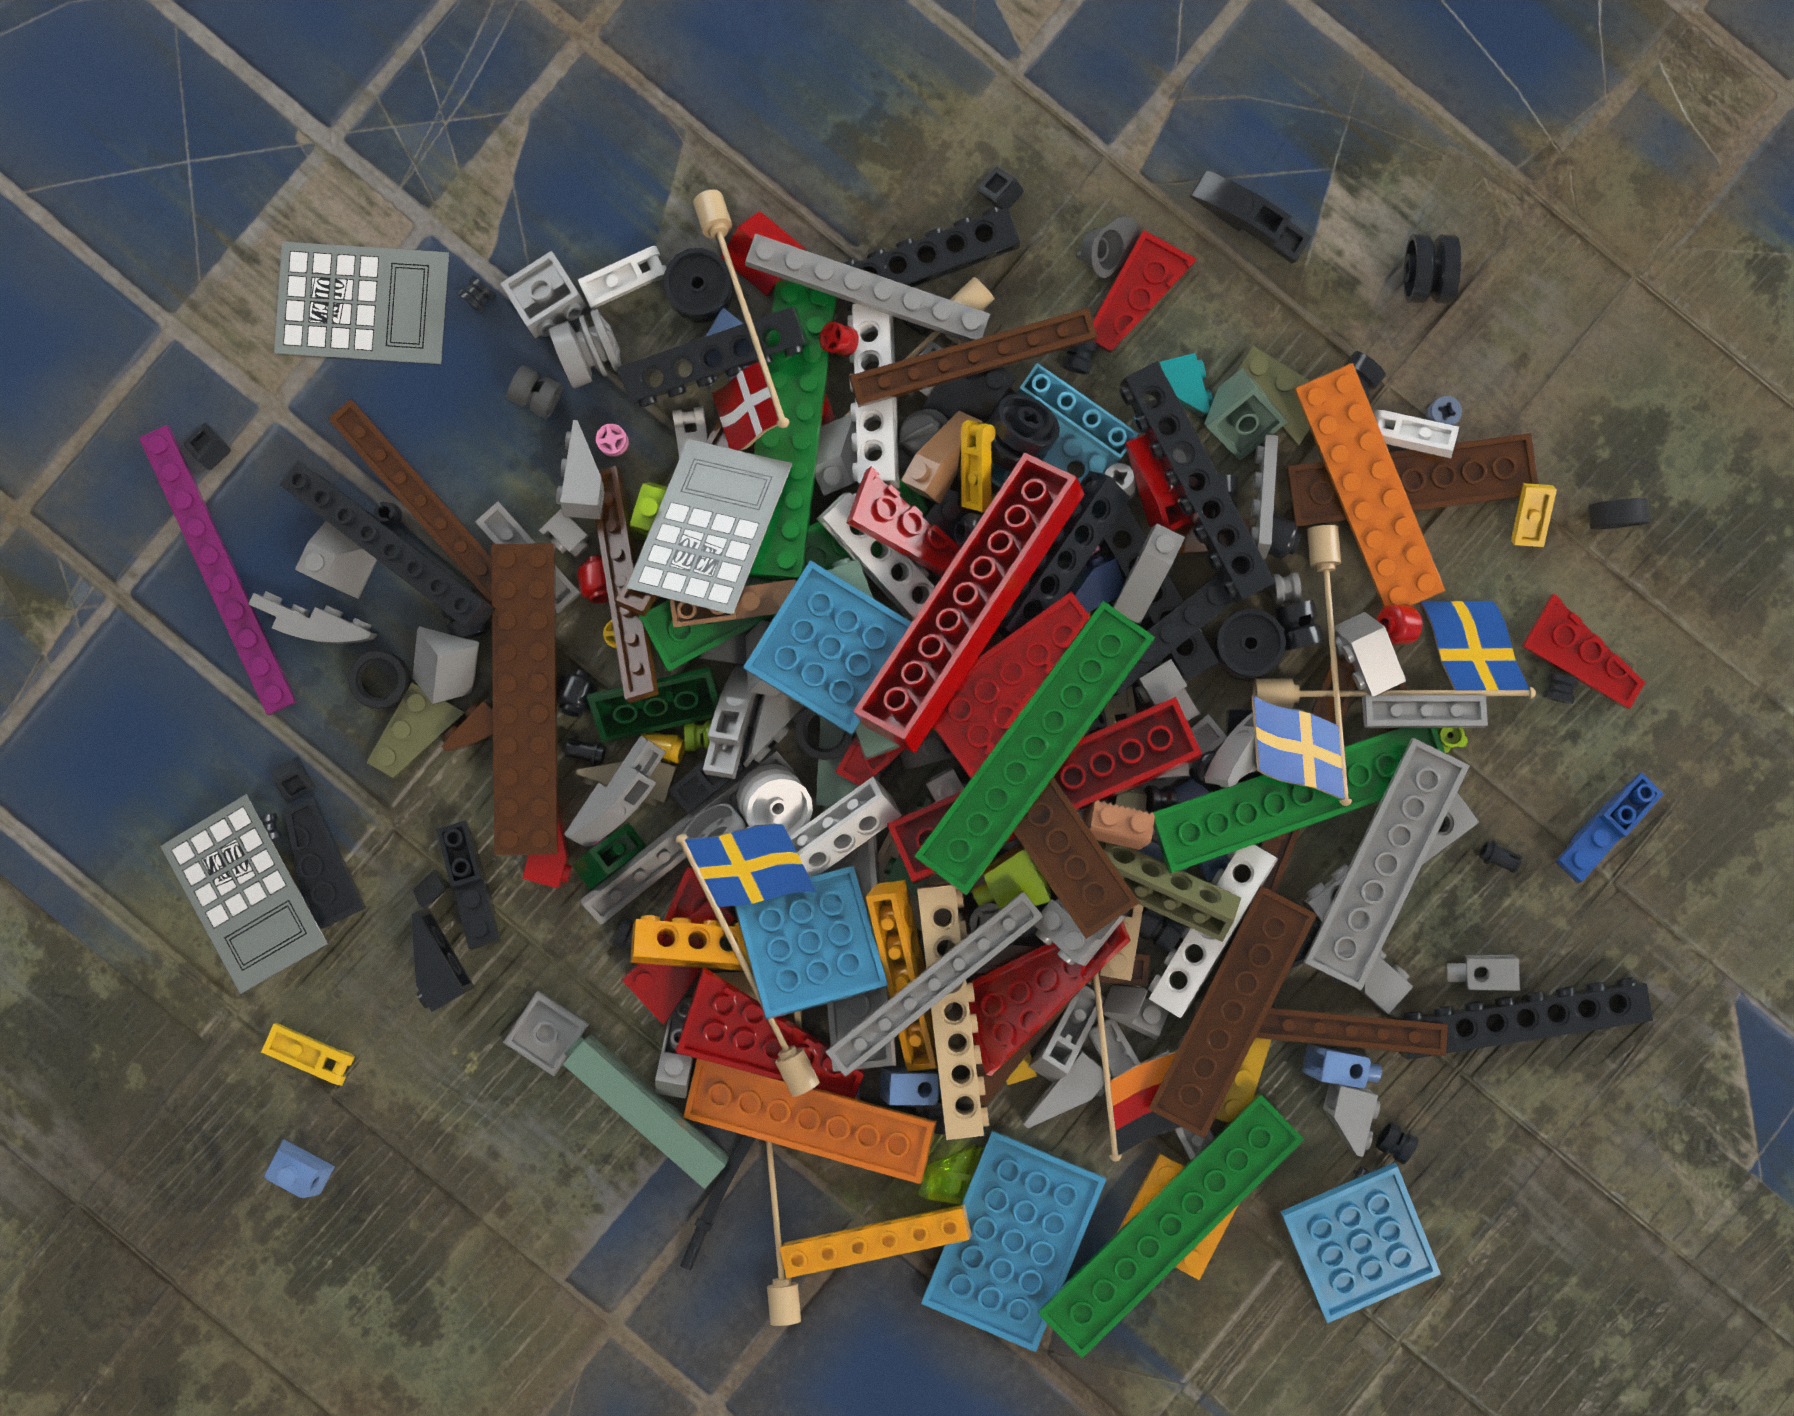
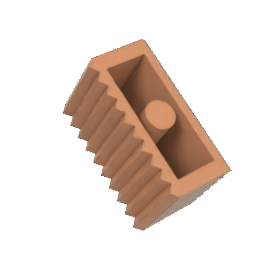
[1083,800,1155,850]

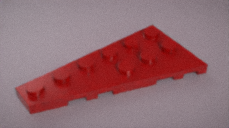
[933,592,1090,779]
[961,920,1131,1076]

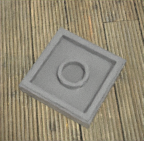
[503,990,589,1076]

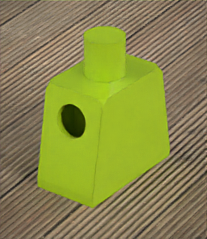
[630,482,668,541]
[972,843,1051,910]

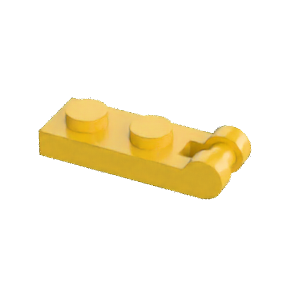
[961,420,996,512]
[261,1023,355,1086]

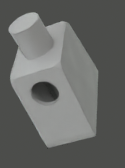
[1447,955,1520,991]

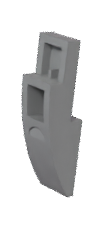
[249,591,378,644]
[703,664,761,779]
[1204,708,1304,787]
[564,736,666,847]

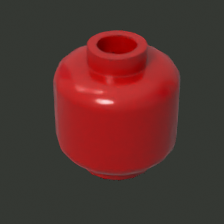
[577,556,609,604]
[1377,604,1423,645]

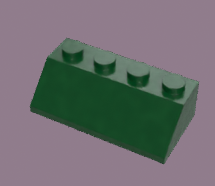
[587,667,720,743]

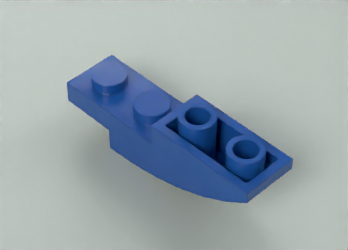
[1555,772,1663,883]

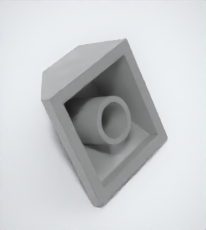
[815,414,875,496]
[295,521,377,599]

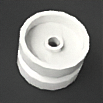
[736,764,813,836]

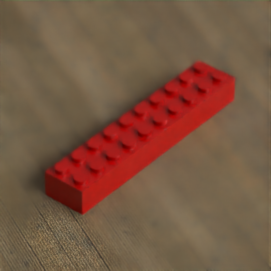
[853,453,1085,754]
[887,697,1202,884]

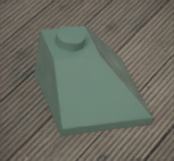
[1204,367,1288,461]

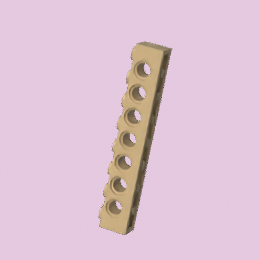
[917,883,989,1140]

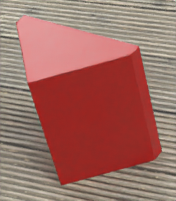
[721,211,807,297]

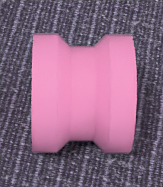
[596,424,629,457]

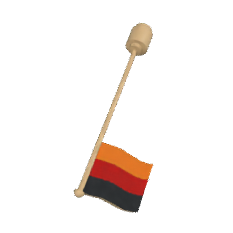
[1093,972,1181,1162]

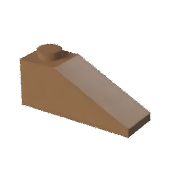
[901,411,984,504]

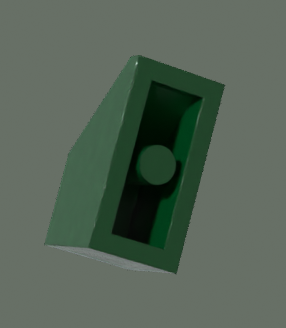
[571,823,647,890]

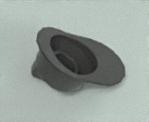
[1076,216,1140,278]
[897,409,948,469]

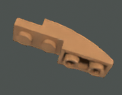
[670,579,796,627]

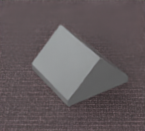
[413,626,479,704]

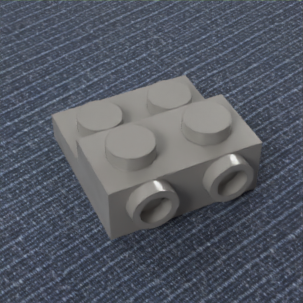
[500,251,587,339]
[1034,899,1125,966]

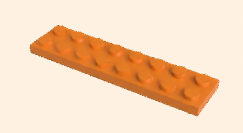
[1293,363,1445,608]
[683,1058,937,1184]

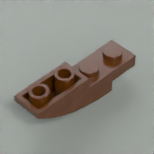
[441,701,493,751]

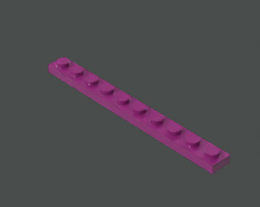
[139,425,298,715]

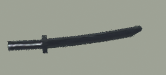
[680,1135,756,1270]

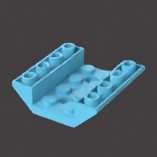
[991,363,1138,488]

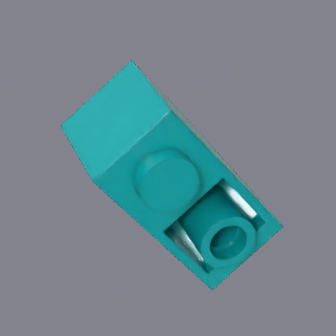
[1159,353,1213,418]

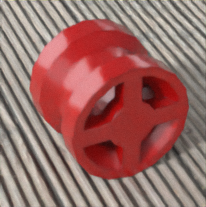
[819,321,859,357]

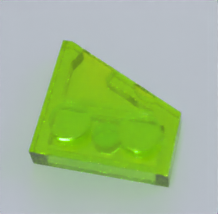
[918,1144,984,1205]

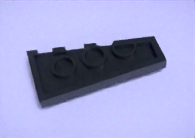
[284,797,366,930]

